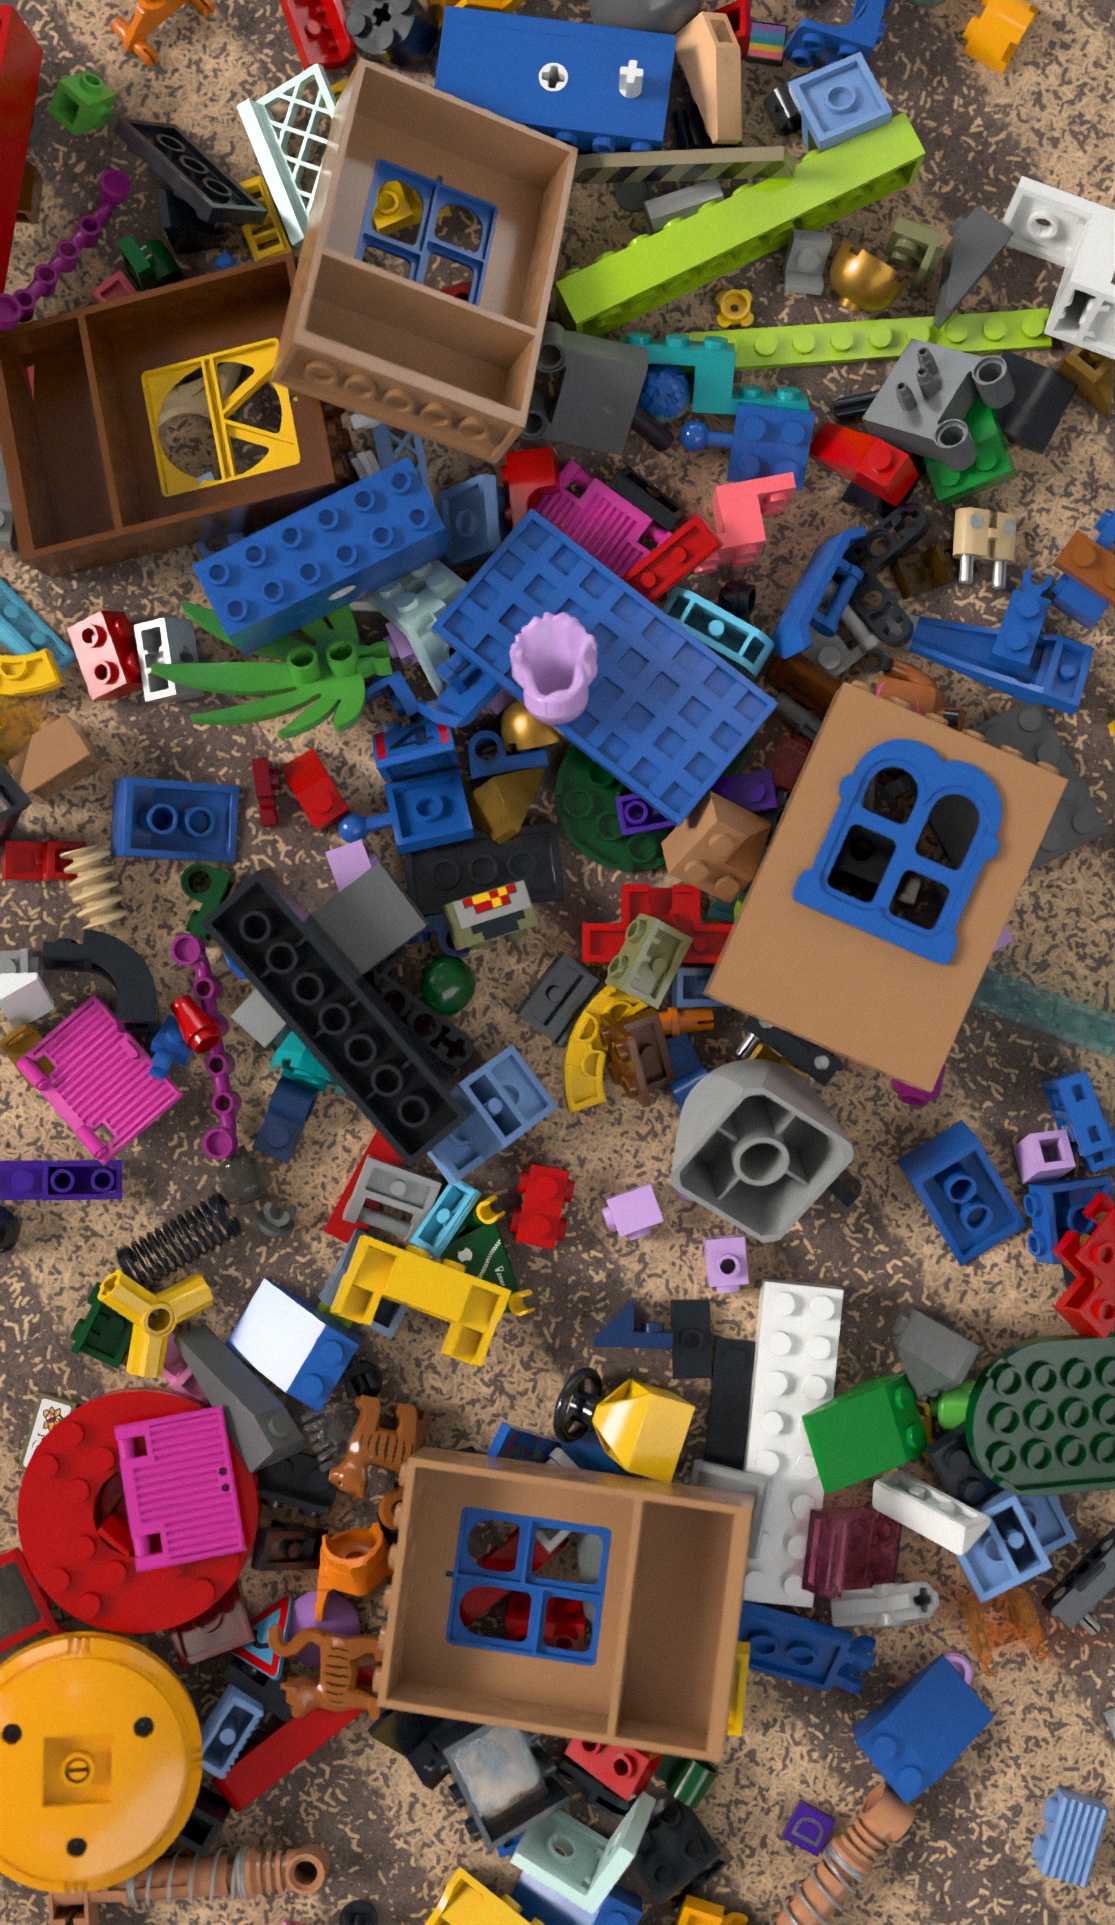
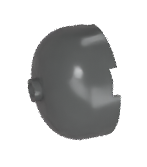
[587,0,703,35]

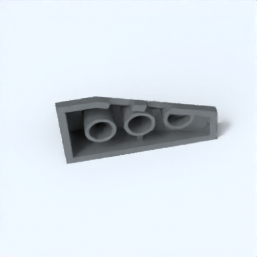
[892,1307,980,1403]
[173,1325,311,1473]

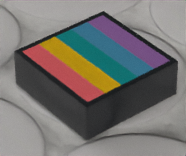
[745,20,788,67]

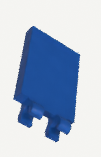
[738,1600,876,1694]

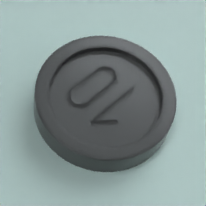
[615,182,653,213]

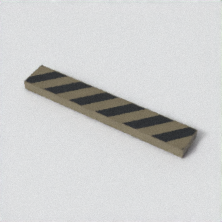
[573,146,796,184]

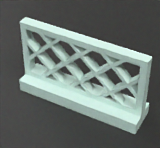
[237,63,379,250]

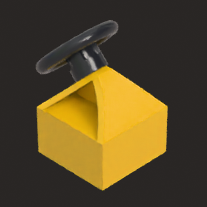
[553,1367,695,1482]

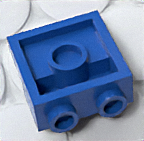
[1023,1175,1115,1265]

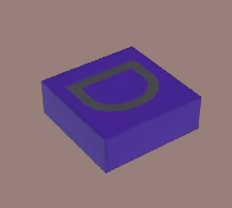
[782,1799,836,1857]

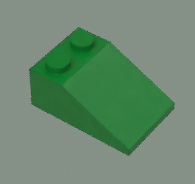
[923,395,1018,506]
[801,1373,928,1494]

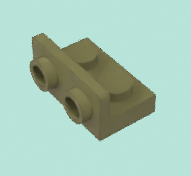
[884,216,944,292]
[605,913,693,1009]

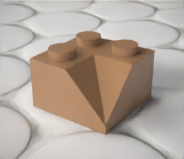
[8,714,105,805]
[661,790,771,904]

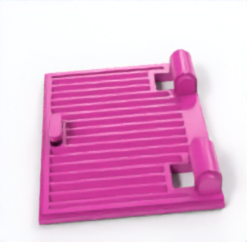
[534,459,672,577]
[16,993,184,1166]
[114,1405,246,1573]

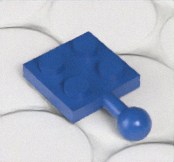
[679,401,815,491]
[338,768,475,855]

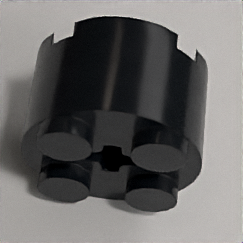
[346,0,438,69]

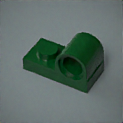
[117,234,183,292]
[180,863,236,948]
[654,1754,719,1808]

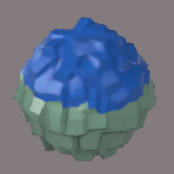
[638,364,692,424]

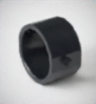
[763,73,809,136]

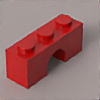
[501,446,565,534]

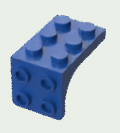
[782,0,891,69]

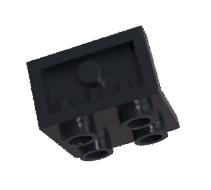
[368,1708,488,1790]
[631,1792,734,1909]

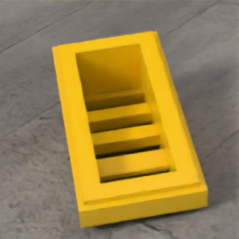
[239,175,291,261]

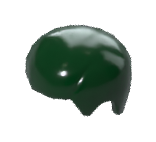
[420,955,476,1015]

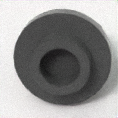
[255,1194,297,1238]

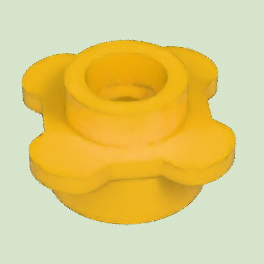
[715,289,754,329]

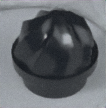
[718,579,756,618]

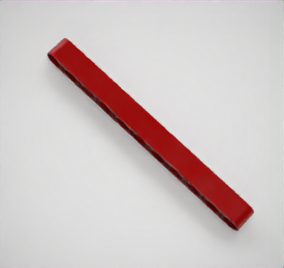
[211,1528,570,1813]

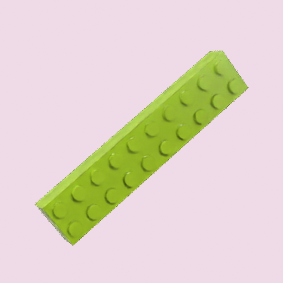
[555,112,926,337]

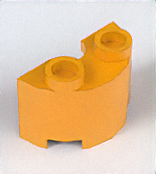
[962,0,1039,74]

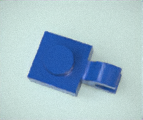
[148,1015,195,1081]

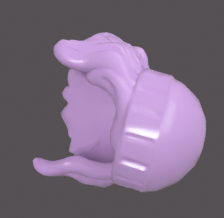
[509,612,598,725]

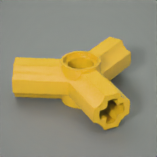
[97,1269,214,1378]

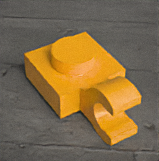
[675,1895,748,1925]

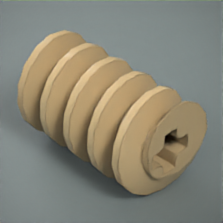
[60,844,127,929]

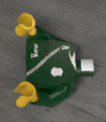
[440,1195,535,1316]

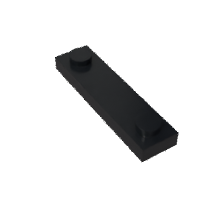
[704,1337,755,1471]

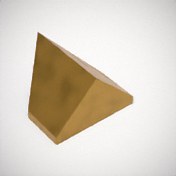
[1056,345,1115,420]
[465,767,545,844]

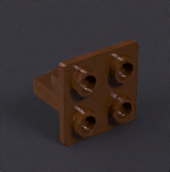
[598,1008,676,1108]

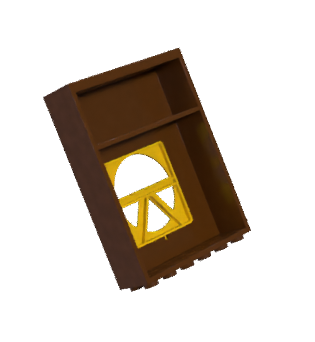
[0,251,359,578]

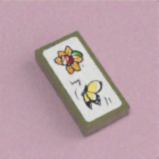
[18,1392,80,1471]

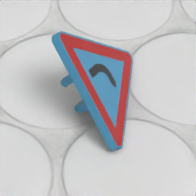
[230,1594,294,1680]

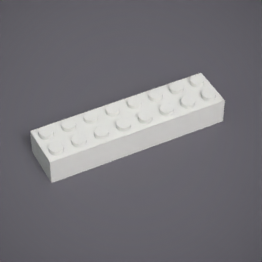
[743,1278,844,1608]

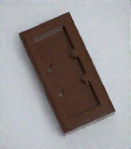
[765,653,843,719]

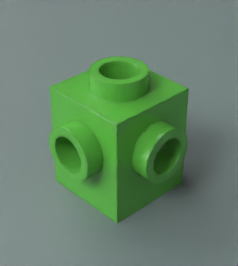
[47,70,116,136]

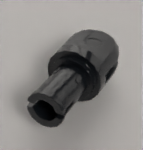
[555,1754,638,1818]

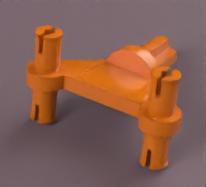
[110,0,215,67]

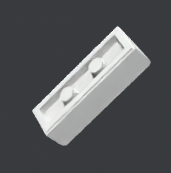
[872,1470,991,1556]

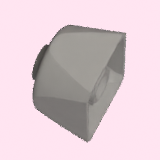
[671,1059,854,1243]

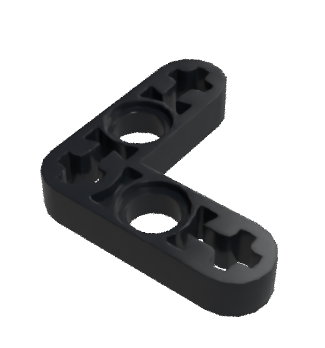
[832,502,930,648]

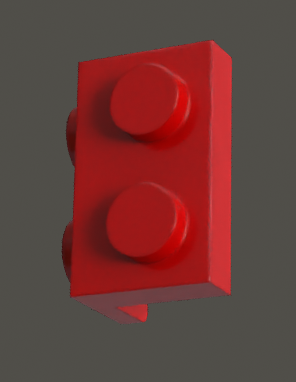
[280,0,357,71]

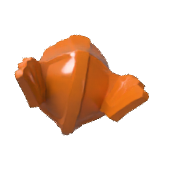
[315,1522,394,1622]

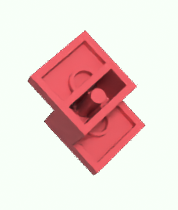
[694,472,796,575]

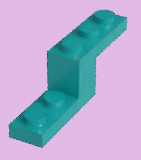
[619,332,809,415]

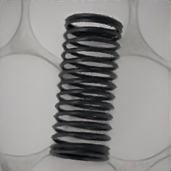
[116,1192,242,1289]

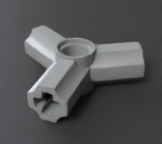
[830,1582,939,1628]

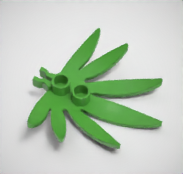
[150,602,393,739]

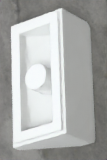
[0,972,54,1029]

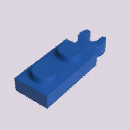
[989,568,1053,672]

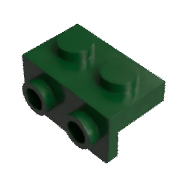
[70,1282,134,1369]

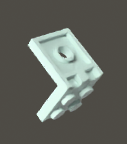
[367,559,471,697]
[510,1792,656,1915]

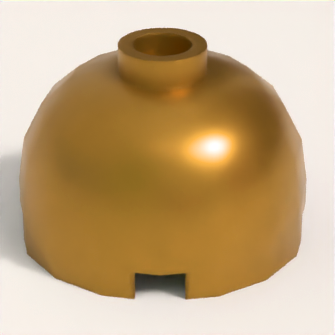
[830,240,909,315]
[500,700,560,751]

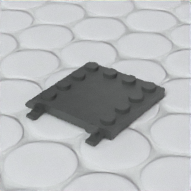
[880,702,1108,904]

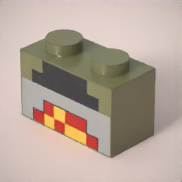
[442,879,538,955]

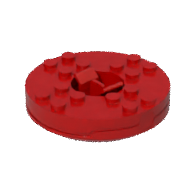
[17,1386,261,1634]

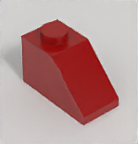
[280,748,351,833]

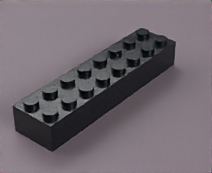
[200,868,477,1168]

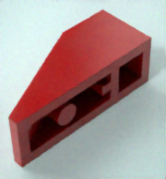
[808,422,919,507]

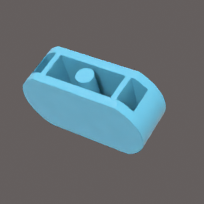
[661,587,775,680]

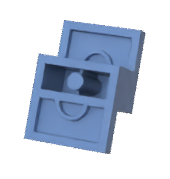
[427,1044,558,1186]
[955,1487,1077,1604]

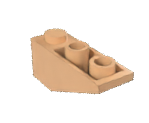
[675,12,742,144]

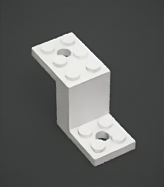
[1001,176,1115,360]

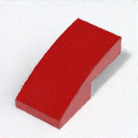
[2,841,86,881]

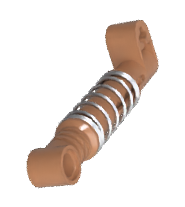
[769,1783,916,1925]
[48,1843,330,1925]

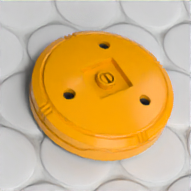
[0,1631,203,1893]

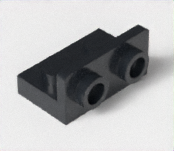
[258,1452,340,1519]

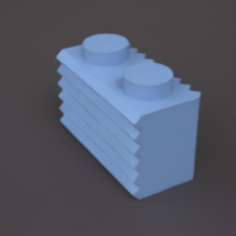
[201,1683,264,1779]
[1031,1786,1109,1888]

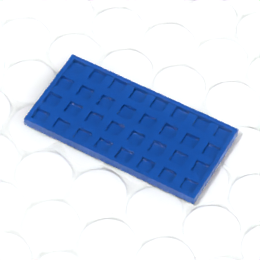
[431,508,779,828]

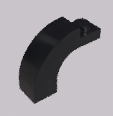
[42,929,159,1034]

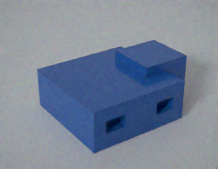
[1040,1071,1115,1172]

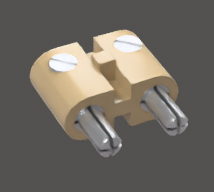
[953,507,1017,589]

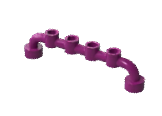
[0,169,131,330]
[171,934,242,1160]

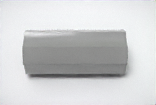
[643,180,725,235]

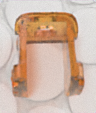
[958,1586,1047,1676]

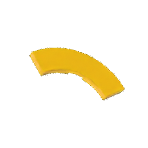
[0,648,65,697]
[563,985,649,1113]

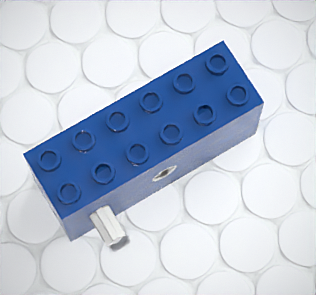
[434,5,677,154]
[192,450,451,657]

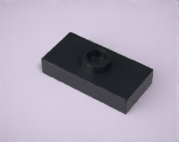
[608,466,688,531]
[670,1298,712,1379]

